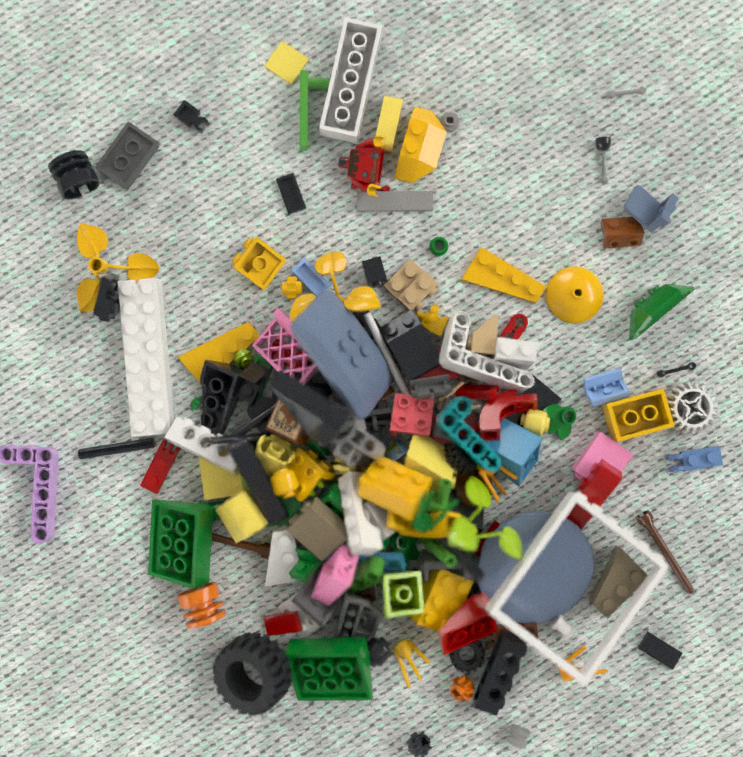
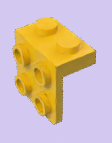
[286,447,335,501]

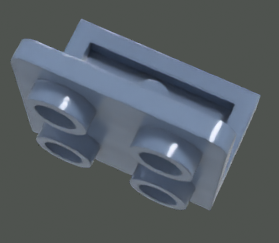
[624,185,679,233]

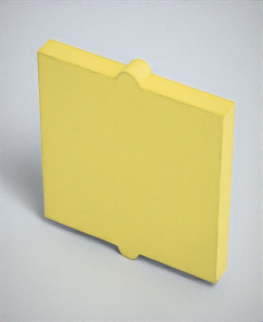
[265,41,309,85]

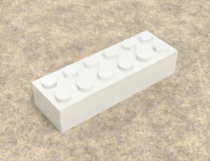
[319,17,382,144]

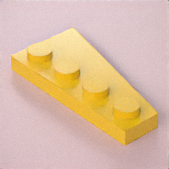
[178,322,260,383]

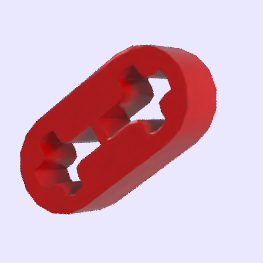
[499,314,528,340]

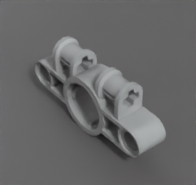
[309,407,385,467]

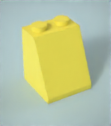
[405,434,458,493]
[215,488,268,543]

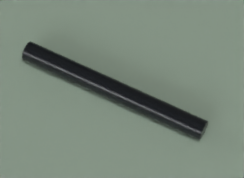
[210,432,281,445]

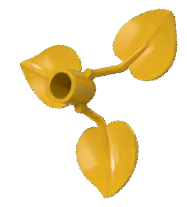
[77,223,160,312]
[290,251,381,322]

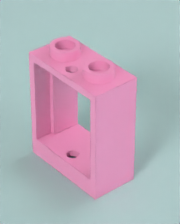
[311,544,359,606]

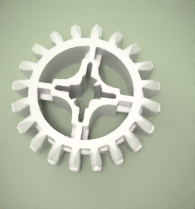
[667,382,718,434]

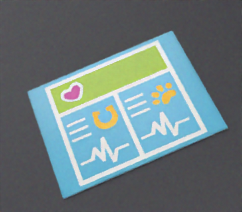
[383,440,408,462]

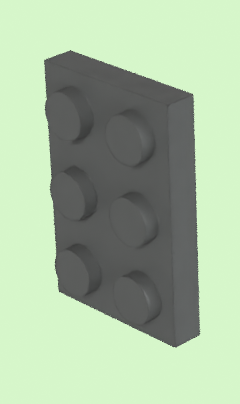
[95,121,161,190]
[291,560,344,628]

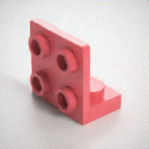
[389,393,434,438]

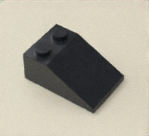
[378,310,440,382]

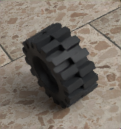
[444,435,479,474]
[449,640,485,673]

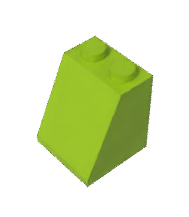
[383,570,424,618]

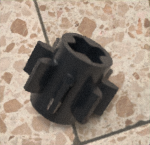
[406,732,432,757]

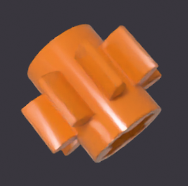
[450,675,475,702]

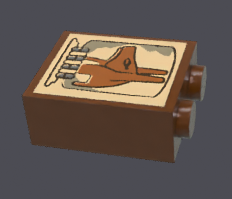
[265,398,309,446]

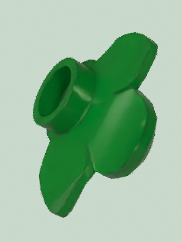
[543,404,576,440]
[390,532,420,568]

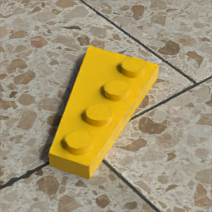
[461,247,547,303]

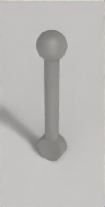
[607,86,646,98]

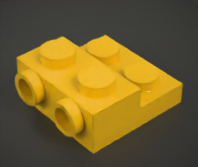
[231,236,287,291]

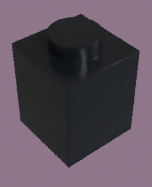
[362,256,387,288]

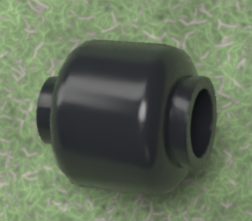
[367,637,391,668]

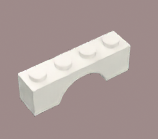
[338,471,383,556]

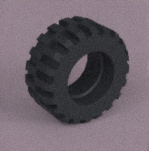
[213,632,292,716]

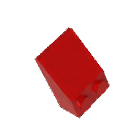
[439,592,497,655]

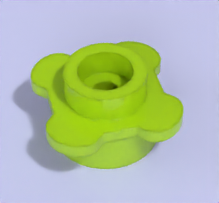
[235,349,255,368]

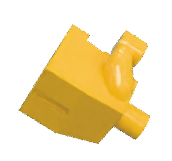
[416,304,449,336]

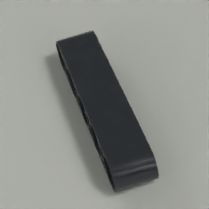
[227,436,289,526]

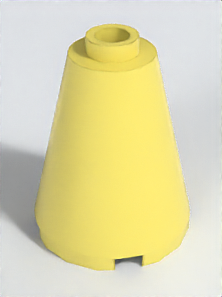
[255,434,295,478]

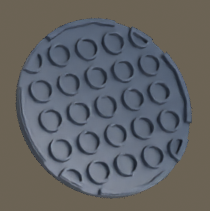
[477,511,594,623]

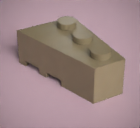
[589,546,647,619]

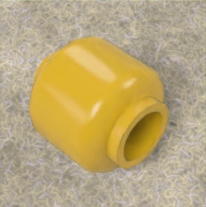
[270,468,299,499]

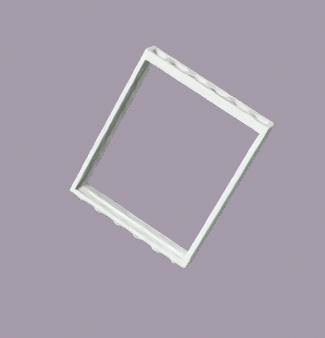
[484,491,670,686]

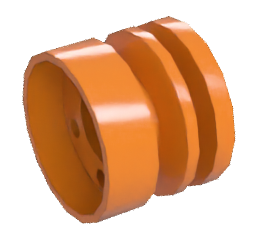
[177,581,227,629]

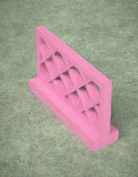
[252,308,319,385]

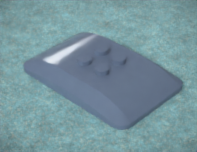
[290,289,394,419]

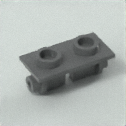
[410,374,452,399]

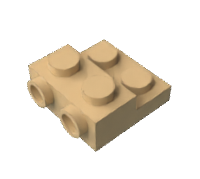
[384,259,438,312]

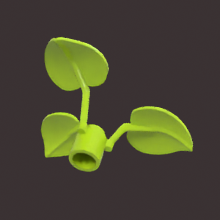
[449,476,523,560]

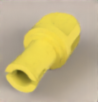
[333,458,363,475]

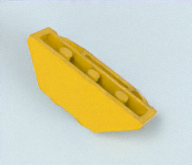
[394,107,446,183]

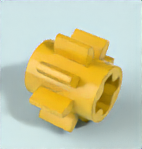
[282,276,302,300]

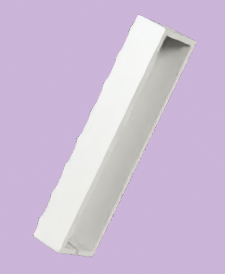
[118,278,174,437]

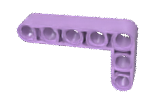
[0,445,59,544]

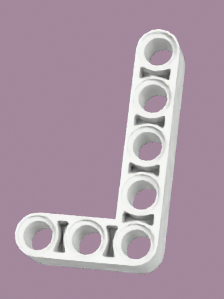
[439,311,534,394]

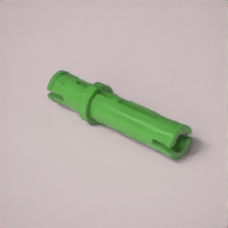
[418,537,457,567]

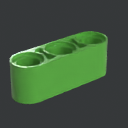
[342,556,385,595]

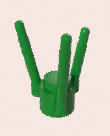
[412,491,458,533]

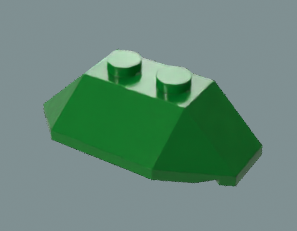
[629,284,695,340]

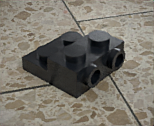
[93,273,120,322]

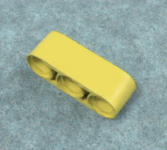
[376,96,403,153]

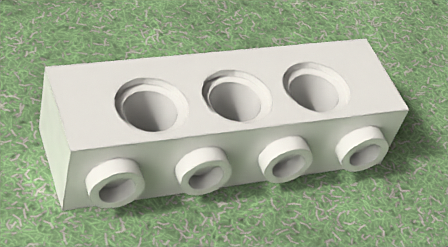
[165,417,239,475]

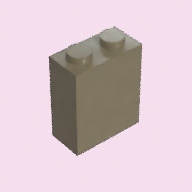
[287,497,348,561]

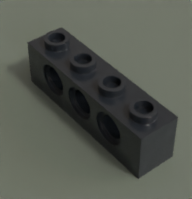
[473,629,527,716]

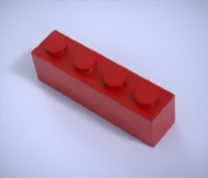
[566,459,623,530]

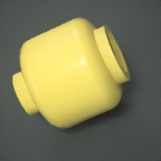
[520,409,550,436]

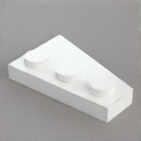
[265,526,300,587]

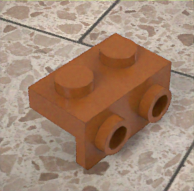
[601,217,645,248]

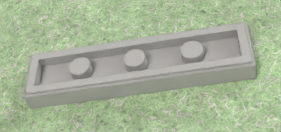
[357,191,433,212]

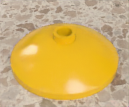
[546,267,604,324]

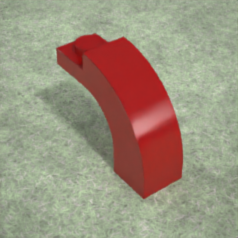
[480,389,537,441]

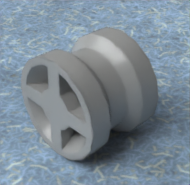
[507,724,531,749]

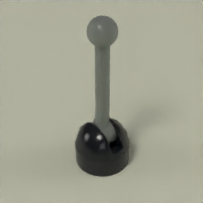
[595,137,611,184]

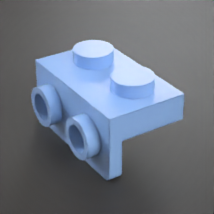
[583,368,630,407]

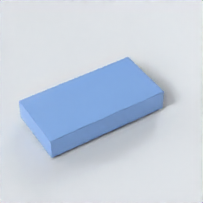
[291,258,331,297]

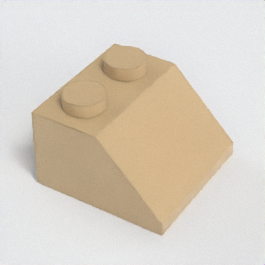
[465,315,499,357]

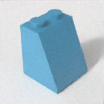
[483,418,542,487]

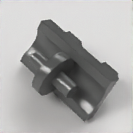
[364,399,392,432]

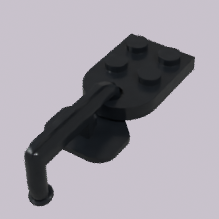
[230,363,332,435]

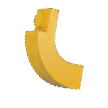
[386,510,461,538]

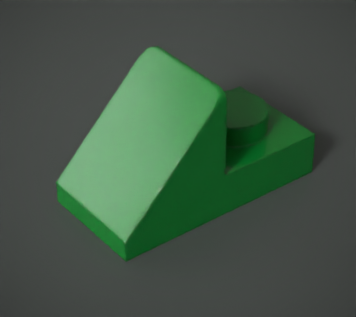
[289,547,325,583]

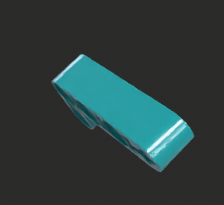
[436,397,501,472]

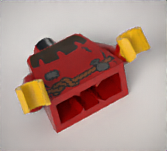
[338,135,387,197]

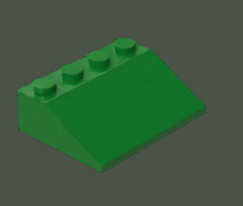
[148,499,214,589]
[285,637,373,701]

